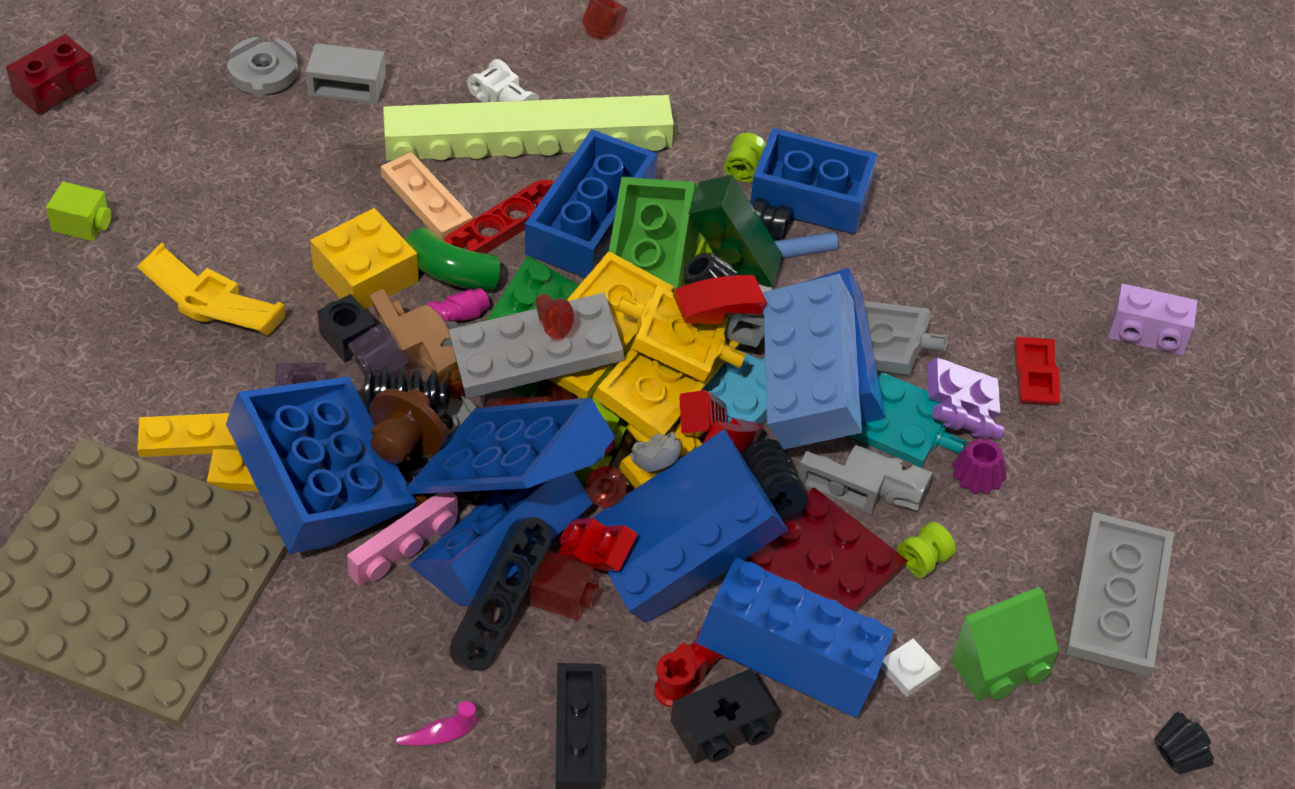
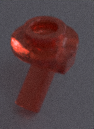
[536,294,574,339]
[586,466,627,507]

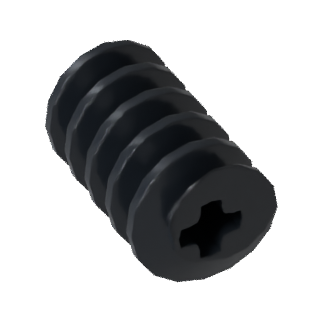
[364,364,451,421]
[742,438,806,523]

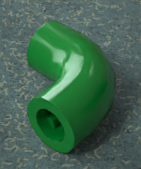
[405,228,500,292]

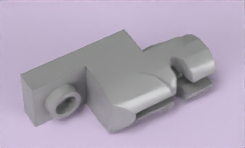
[798,445,933,514]

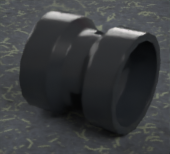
[752,197,793,241]

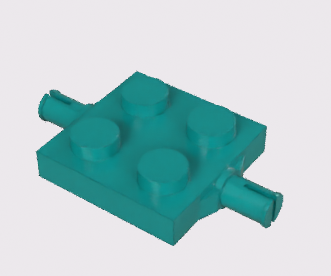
[849,372,967,468]

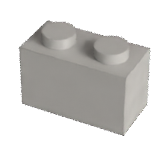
[306,43,386,104]

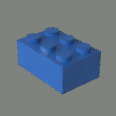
[750,128,878,234]

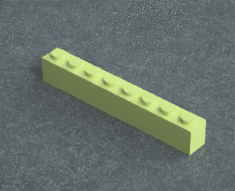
[383,95,674,160]

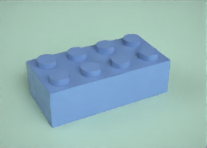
[763,274,862,449]

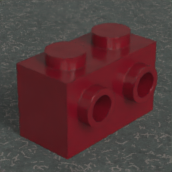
[6,34,97,115]

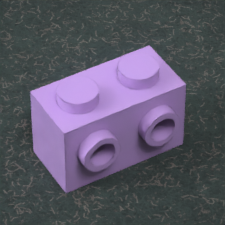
[1108,283,1197,355]

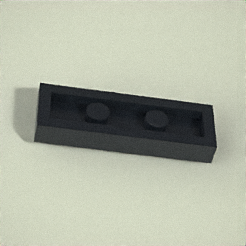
[555,663,601,789]

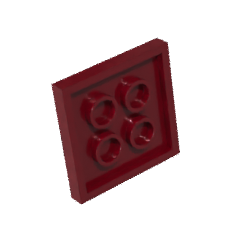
[744,487,908,612]

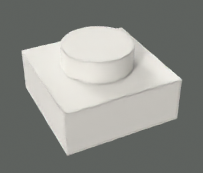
[880,639,941,697]

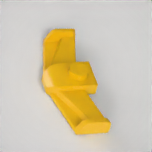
[137,242,286,336]

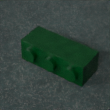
[688,175,782,287]

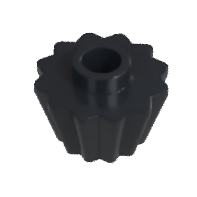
[683,252,737,285]
[1154,712,1214,774]

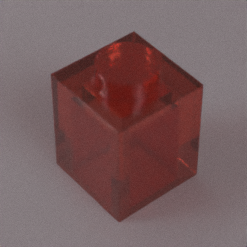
[530,551,599,621]

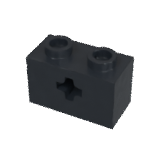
[671,669,777,764]

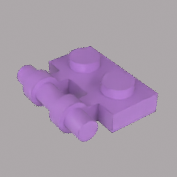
[927,358,1004,440]

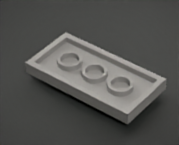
[449,292,625,399]
[1065,512,1174,677]

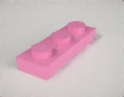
[347,492,458,586]

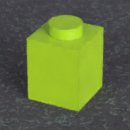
[46,181,111,241]

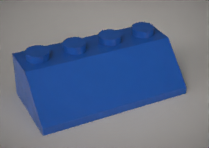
[409,472,593,606]

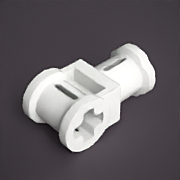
[467,59,539,102]

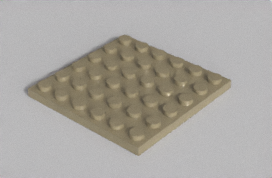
[0,438,287,727]

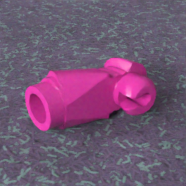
[427,288,490,322]

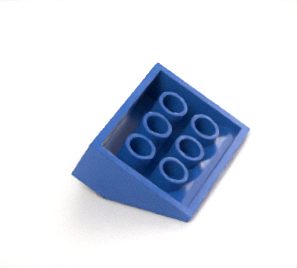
[226,376,416,554]
[406,398,615,494]
[593,429,788,623]

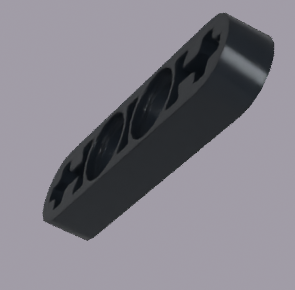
[449,517,551,670]

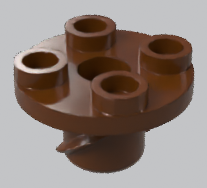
[369,389,450,464]

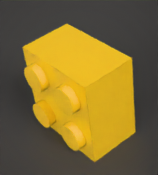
[310,208,419,310]

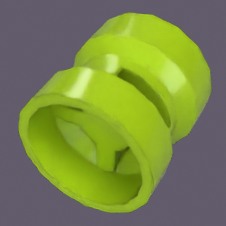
[724,133,766,183]
[897,522,956,578]

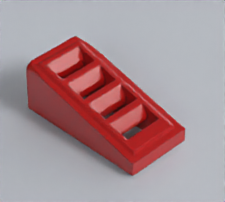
[679,390,727,439]

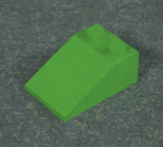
[609,177,700,291]

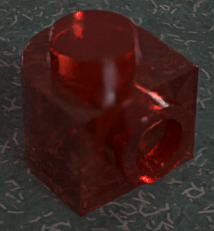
[581,0,628,38]

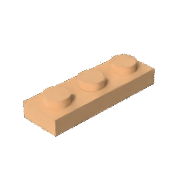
[381,152,473,240]

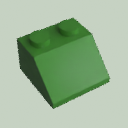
[951,587,1059,702]

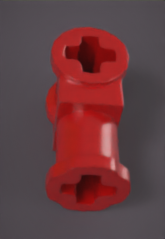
[654,627,726,708]

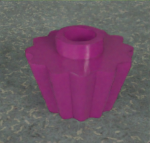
[952,438,1007,494]

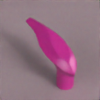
[395,701,479,745]

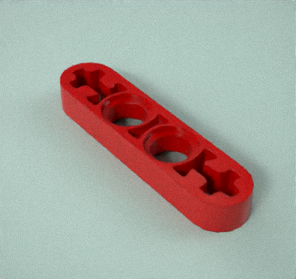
[444,179,554,254]

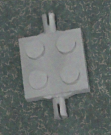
[864,301,948,375]

